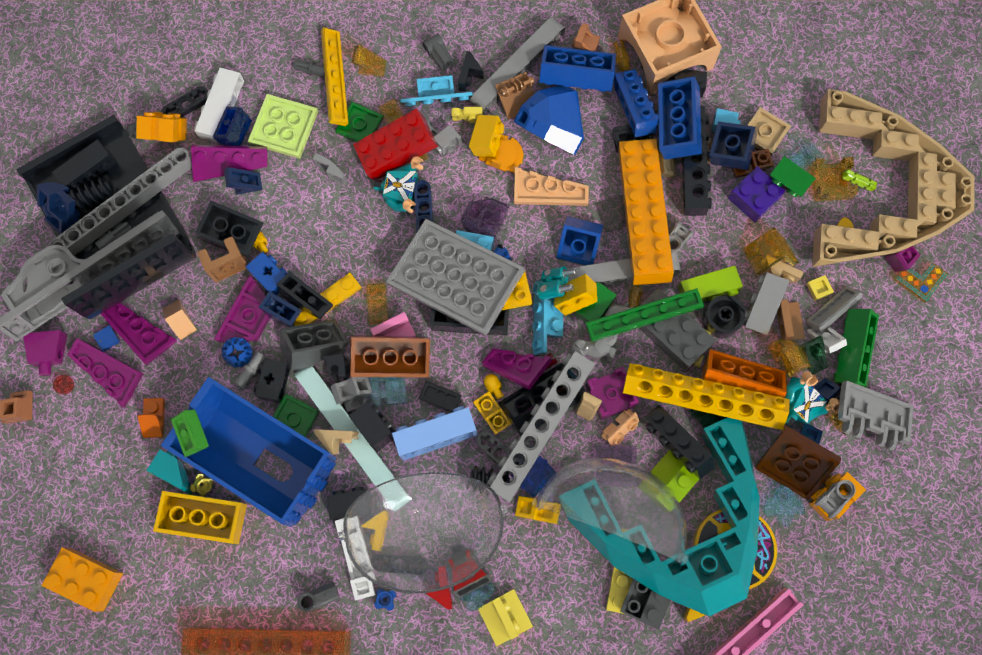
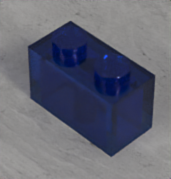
[212,106,252,146]

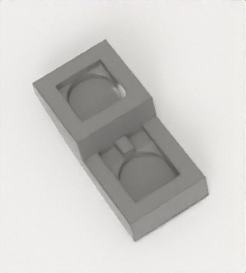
[313,153,347,185]

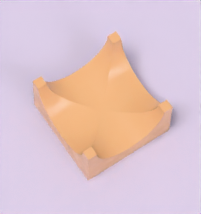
[618,0,722,96]

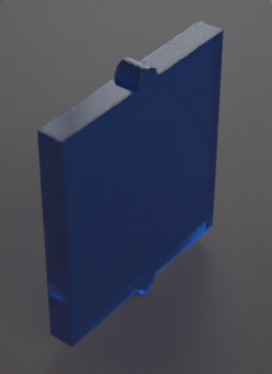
[510,455,557,498]

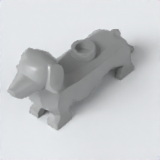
[571,302,631,362]

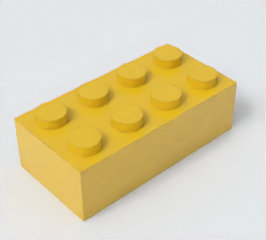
[153,491,247,545]

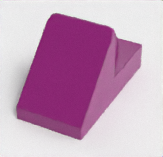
[885,246,920,272]

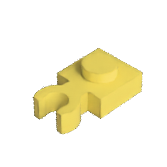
[451,107,483,123]

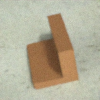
[777,299,805,341]

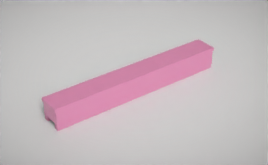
[710,588,803,655]

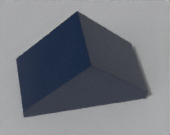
[258,292,302,327]

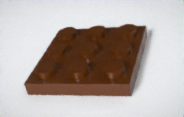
[755,426,841,500]

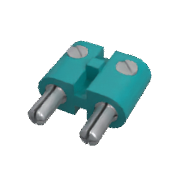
[538,266,577,300]

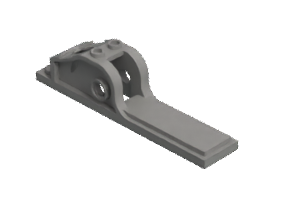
[0,210,179,342]

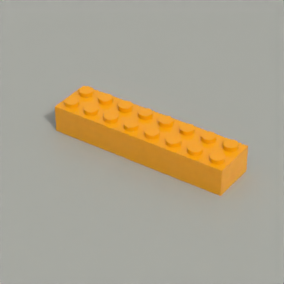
[618,139,674,285]

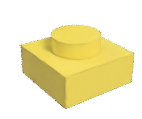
[806,275,834,301]

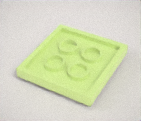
[248,94,319,159]

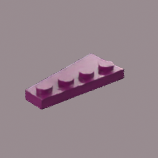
[191,145,268,182]
[67,338,144,407]

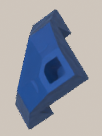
[514,85,584,155]

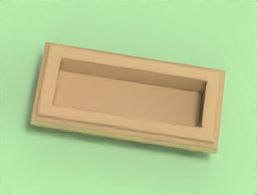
[576,392,602,421]

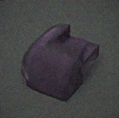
[461,197,510,239]

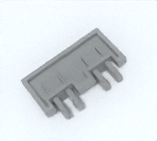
[838,381,914,450]

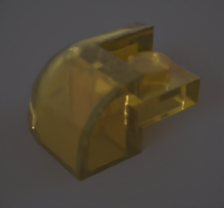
[767,339,811,377]

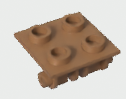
[495,72,534,120]

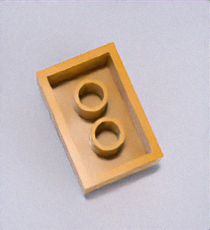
[41,547,123,612]

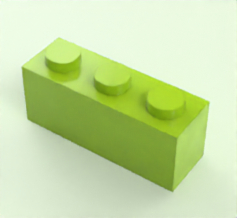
[678,266,743,302]

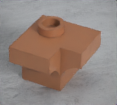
[571,23,600,51]
[0,390,33,424]

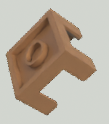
[197,236,249,283]

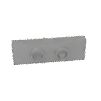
[806,286,862,333]

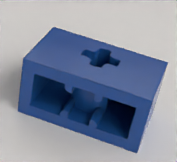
[246,252,287,296]

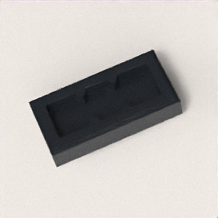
[418,381,462,413]

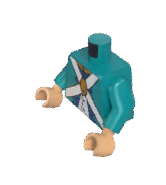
[374,156,423,213]
[784,371,839,428]

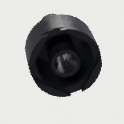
[702,296,745,339]

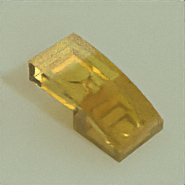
[366,283,388,325]

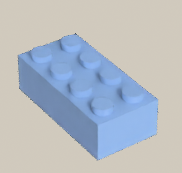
[392,406,478,461]

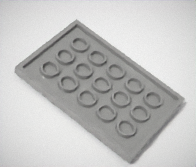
[386,219,525,336]

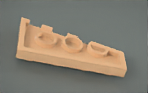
[514,167,589,206]

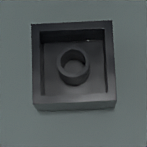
[349,401,395,452]

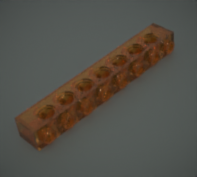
[181,628,352,655]

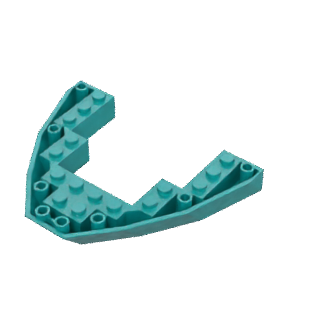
[558,417,760,616]

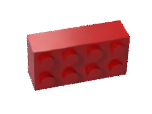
[353,108,438,181]

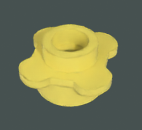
[190,473,213,496]

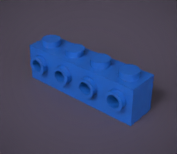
[614,69,659,137]

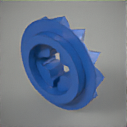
[221,337,253,368]

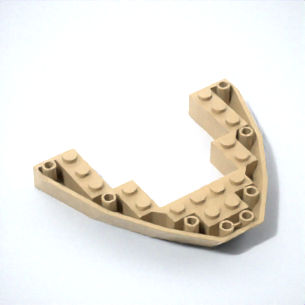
[812,89,974,267]

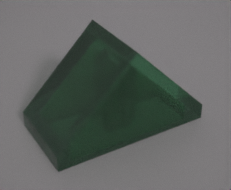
[796,335,828,375]

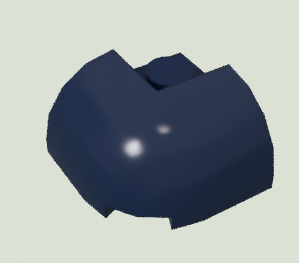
[37,182,81,234]

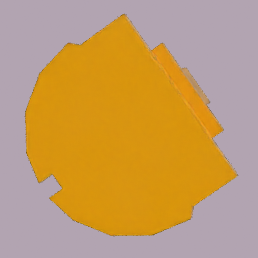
[478,135,524,174]

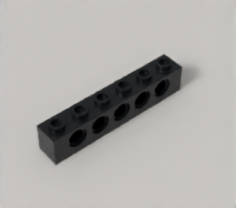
[682,106,712,216]

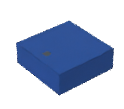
[93,325,121,352]

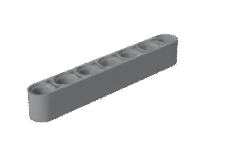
[470,17,566,113]
[567,252,681,286]

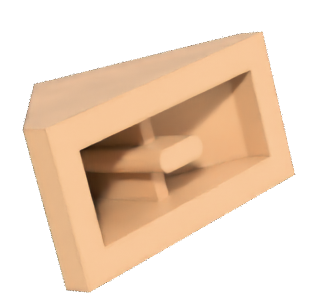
[162,299,197,340]

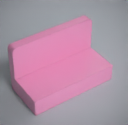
[370,312,416,336]

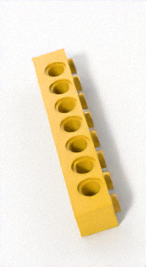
[623,363,790,430]

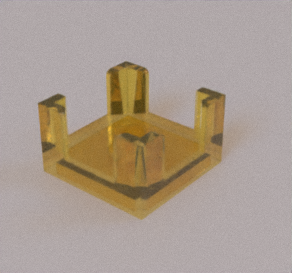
[810,157,859,202]

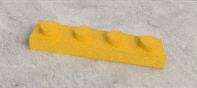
[293,273,361,326]

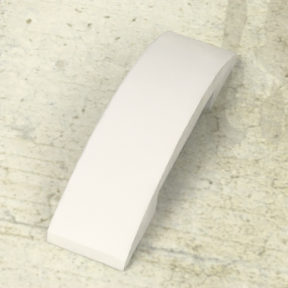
[335,515,375,600]

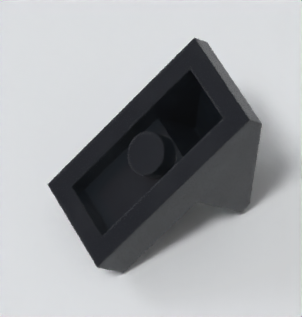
[458,51,484,92]

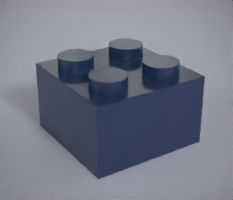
[709,121,757,170]

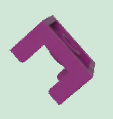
[586,366,639,420]

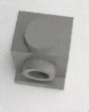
[434,125,462,155]

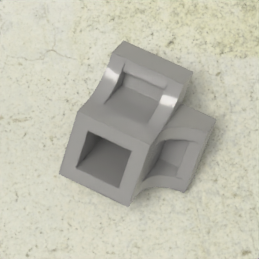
[331,377,373,413]

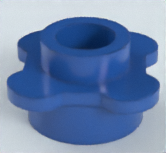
[374,588,396,611]

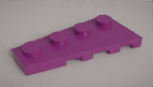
[100,303,177,366]

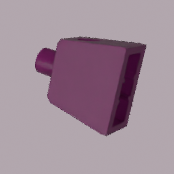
[23,330,67,376]

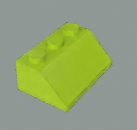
[638,450,699,513]

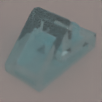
[788,143,824,170]

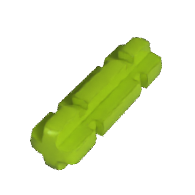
[842,169,877,191]

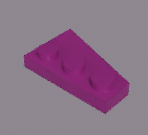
[482,348,552,390]

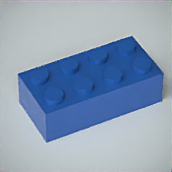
[539,45,616,92]
[658,76,702,160]

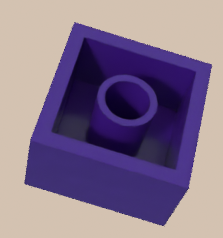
[728,166,785,223]

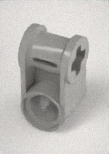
[669,221,695,254]
[814,480,856,519]

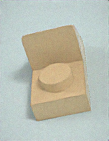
[763,256,803,283]
[314,429,359,455]

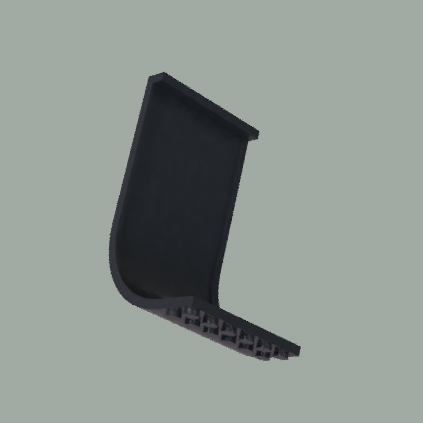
[16,115,197,319]

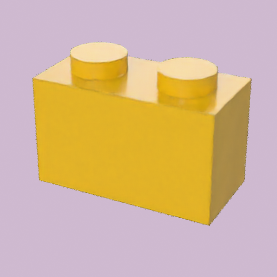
[469,115,504,157]
[554,274,597,316]

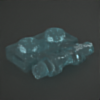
[368,377,407,406]

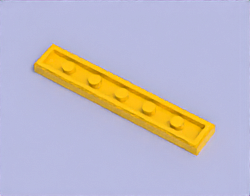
[321,27,348,126]

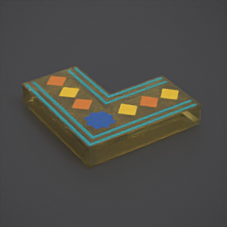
[893,262,948,303]

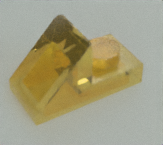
[351,45,387,77]

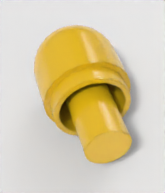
[253,231,268,254]
[483,374,504,400]

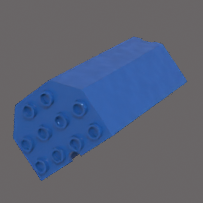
[161,377,336,527]

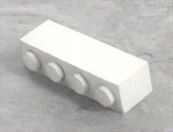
[194,68,244,144]

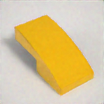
[515,496,561,524]

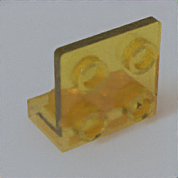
[743,227,799,275]

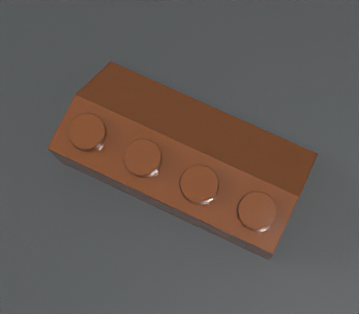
[349,335,430,377]

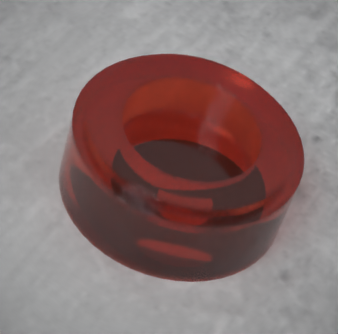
[53,375,74,395]

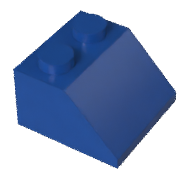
[556,216,603,266]

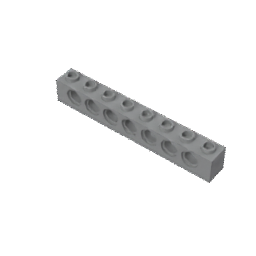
[487,351,595,502]

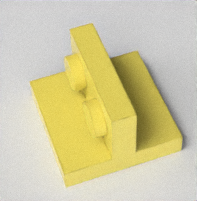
[478,589,533,647]

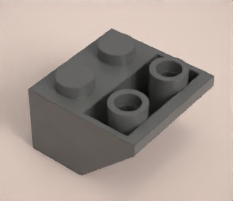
[620,579,671,630]

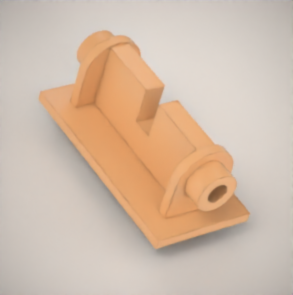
[601,409,640,448]

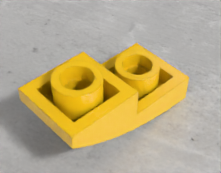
[473,391,511,435]

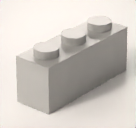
[744,272,790,335]

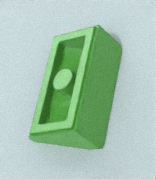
[171,410,209,457]

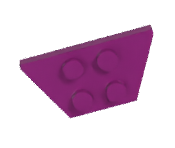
[214,276,270,342]

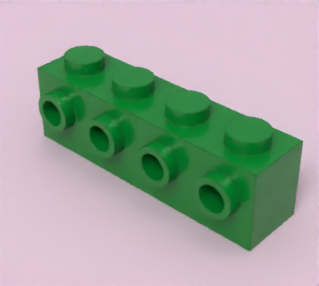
[834,309,879,388]

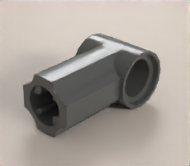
[422,33,454,70]
[297,582,340,612]

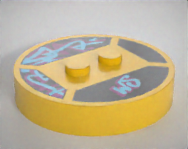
[692,509,777,589]

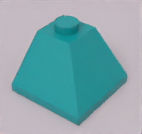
[146,449,193,495]

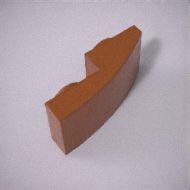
[732,149,774,178]

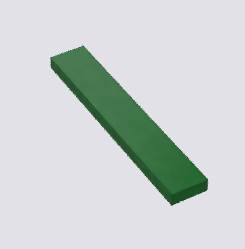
[585,288,704,342]

